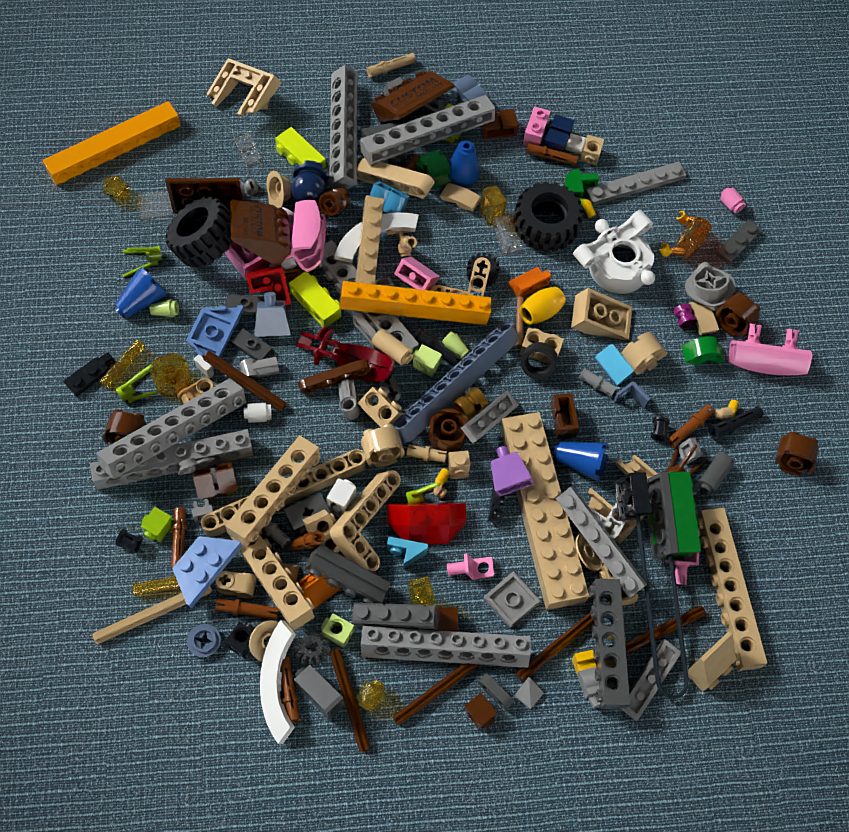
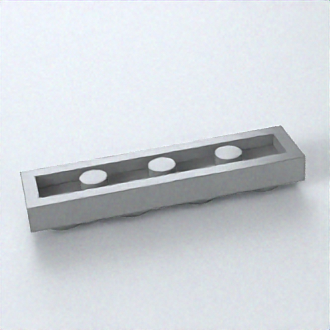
[461,390,519,443]
[622,639,681,720]

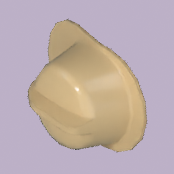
[266,171,291,208]

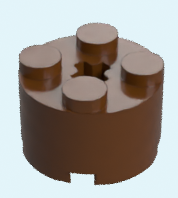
[715,292,761,337]
[102,409,147,445]
[428,409,468,453]
[775,432,819,475]

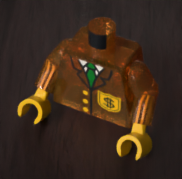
[659,211,712,259]

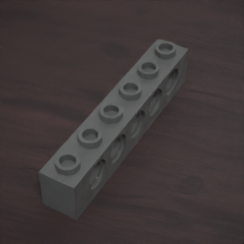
[589,579,630,709]

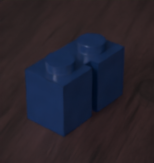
[542,114,575,152]

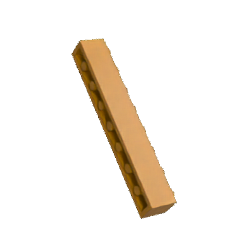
[42,101,181,185]
[340,281,491,325]

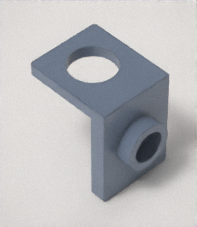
[613,381,651,409]

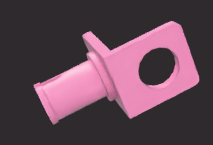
[665,552,700,585]
[447,553,494,580]

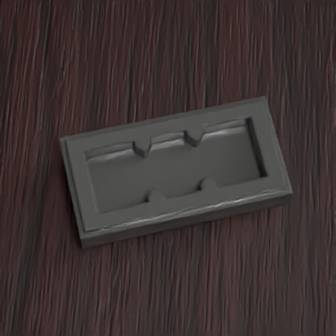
[226,295,264,315]
[231,328,273,361]

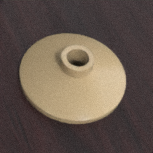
[576,534,603,571]
[249,620,279,662]

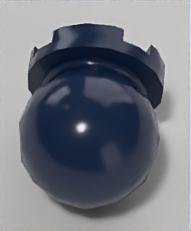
[291,160,329,204]

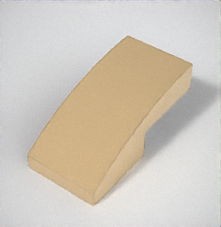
[440,183,481,211]
[689,301,719,335]

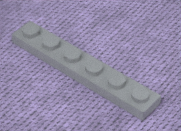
[585,162,686,206]
[556,486,647,598]

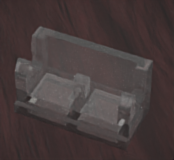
[493,215,523,256]

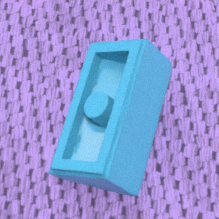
[595,344,634,386]

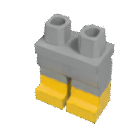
[572,645,616,709]

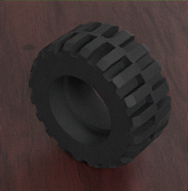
[513,182,583,252]
[166,197,234,267]

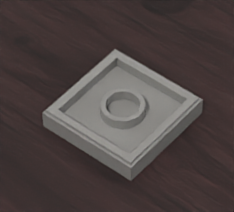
[483,571,541,629]

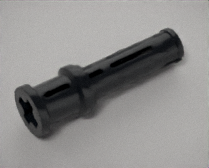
[413,327,462,367]
[708,406,764,441]

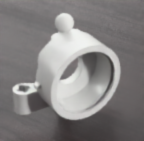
[573,210,655,294]

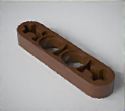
[298,359,371,394]

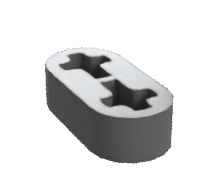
[378,374,401,403]
[478,674,514,710]

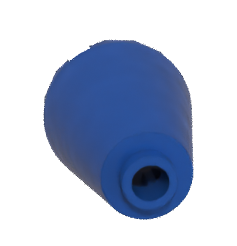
[448,141,481,188]
[115,267,167,317]
[553,442,609,481]

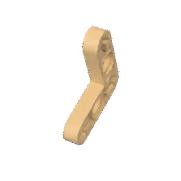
[430,257,491,297]

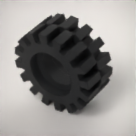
[466,253,500,288]

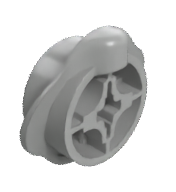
[685,262,735,311]

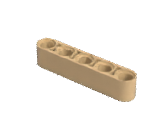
[357,158,434,198]

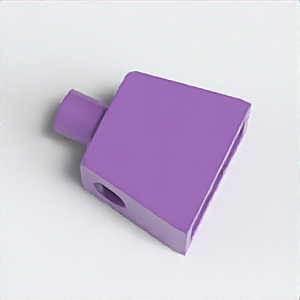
[491,446,535,497]

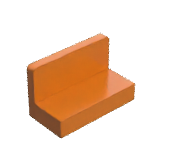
[508,267,552,297]
[298,574,341,610]

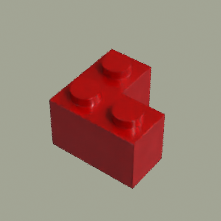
[246,265,291,305]

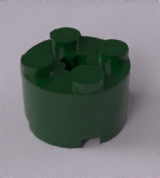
[415,149,451,190]

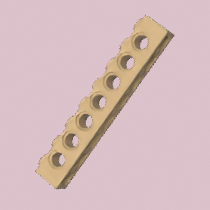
[697,508,767,671]

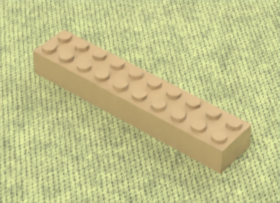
[500,412,589,610]

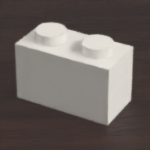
[327,478,357,518]

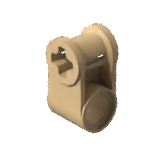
[177,378,214,404]
[215,571,257,598]

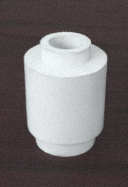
[244,403,272,423]

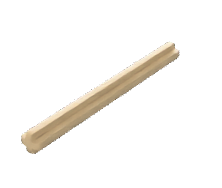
[92,587,212,644]

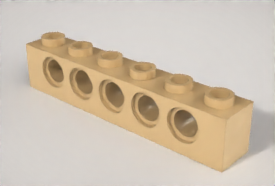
[225,435,320,546]
[229,520,315,631]

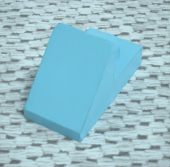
[387,537,428,569]

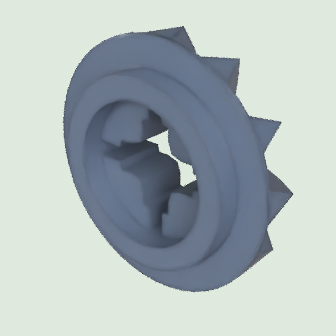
[187,624,221,658]

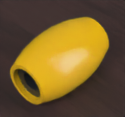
[519,287,566,325]

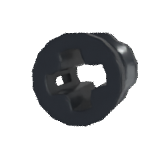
[651,416,670,441]
[115,529,143,553]

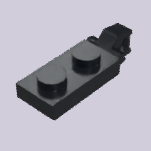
[63,352,115,397]
[488,484,505,524]

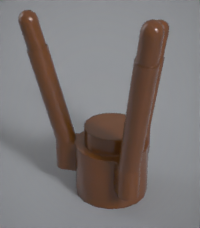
[665,444,708,476]

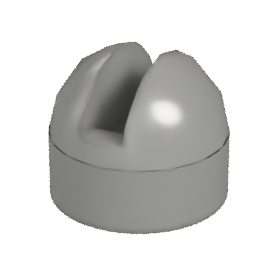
[244,179,259,195]

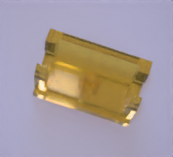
[408,576,435,607]

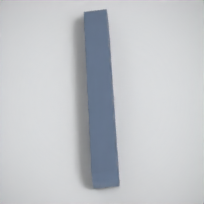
[393,321,520,443]

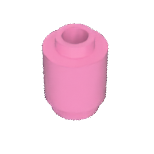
[720,188,746,214]

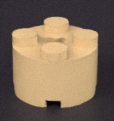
[621,332,667,375]
[361,424,405,468]

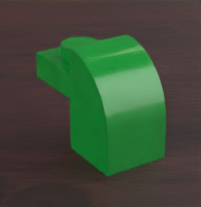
[564,169,599,198]
[681,336,725,366]

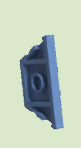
[186,305,244,371]
[172,536,243,608]

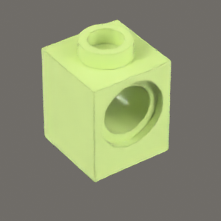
[412,344,442,377]
[321,614,355,648]

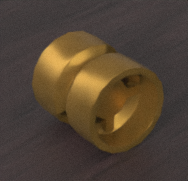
[453,387,489,421]

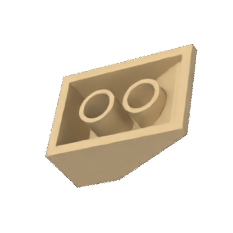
[571,288,632,340]
[687,631,736,692]

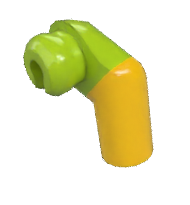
[579,197,596,219]

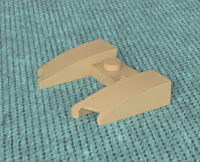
[207,58,282,116]
[588,455,658,544]

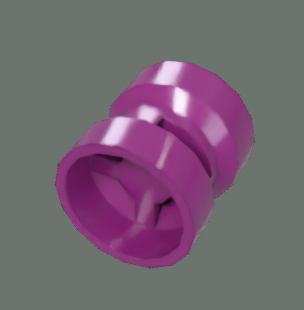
[673,303,697,328]

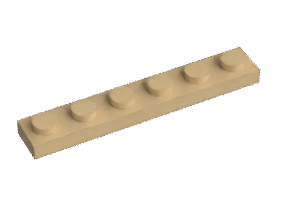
[355,195,384,284]

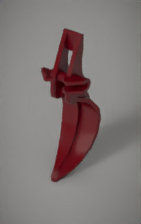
[296,326,395,382]

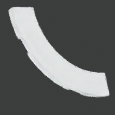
[334,212,418,263]
[260,620,296,744]

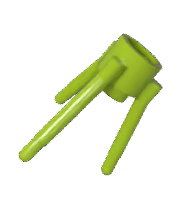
[122,246,162,278]
[116,365,158,403]
[406,479,448,504]

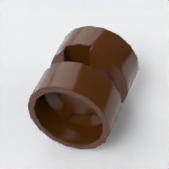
[319,187,351,216]

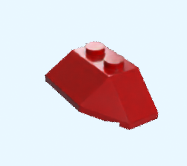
[387,502,466,544]

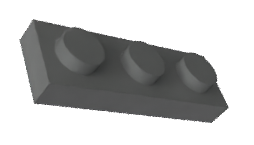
[715,219,763,265]

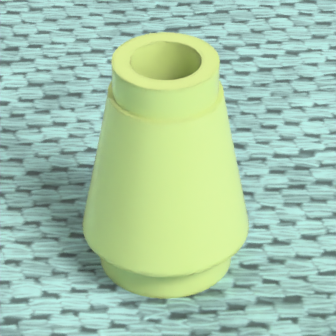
[150,299,179,317]
[442,331,470,358]

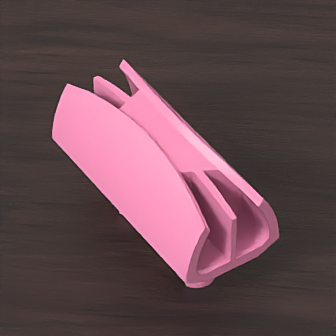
[283,200,326,272]
[728,324,812,375]

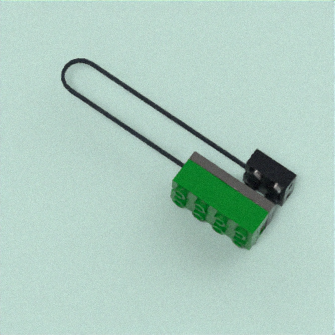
[614,472,701,699]

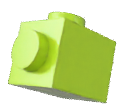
[141,507,173,543]

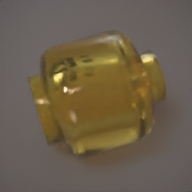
[103,176,130,202]
[356,679,388,713]

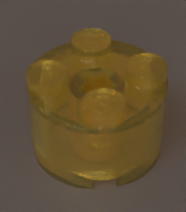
[150,353,192,398]

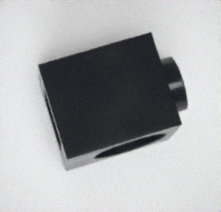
[224,621,255,658]

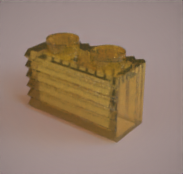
[480,185,508,227]

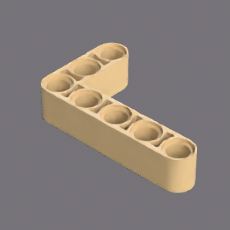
[330,470,401,571]

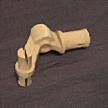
[386,230,417,257]

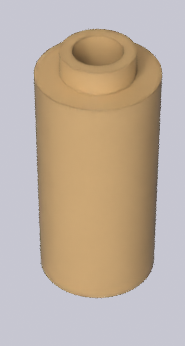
[372,329,413,365]

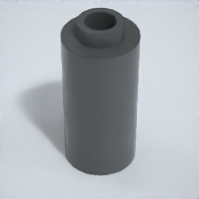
[698,452,735,494]

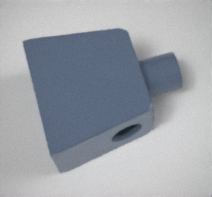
[254,292,291,337]

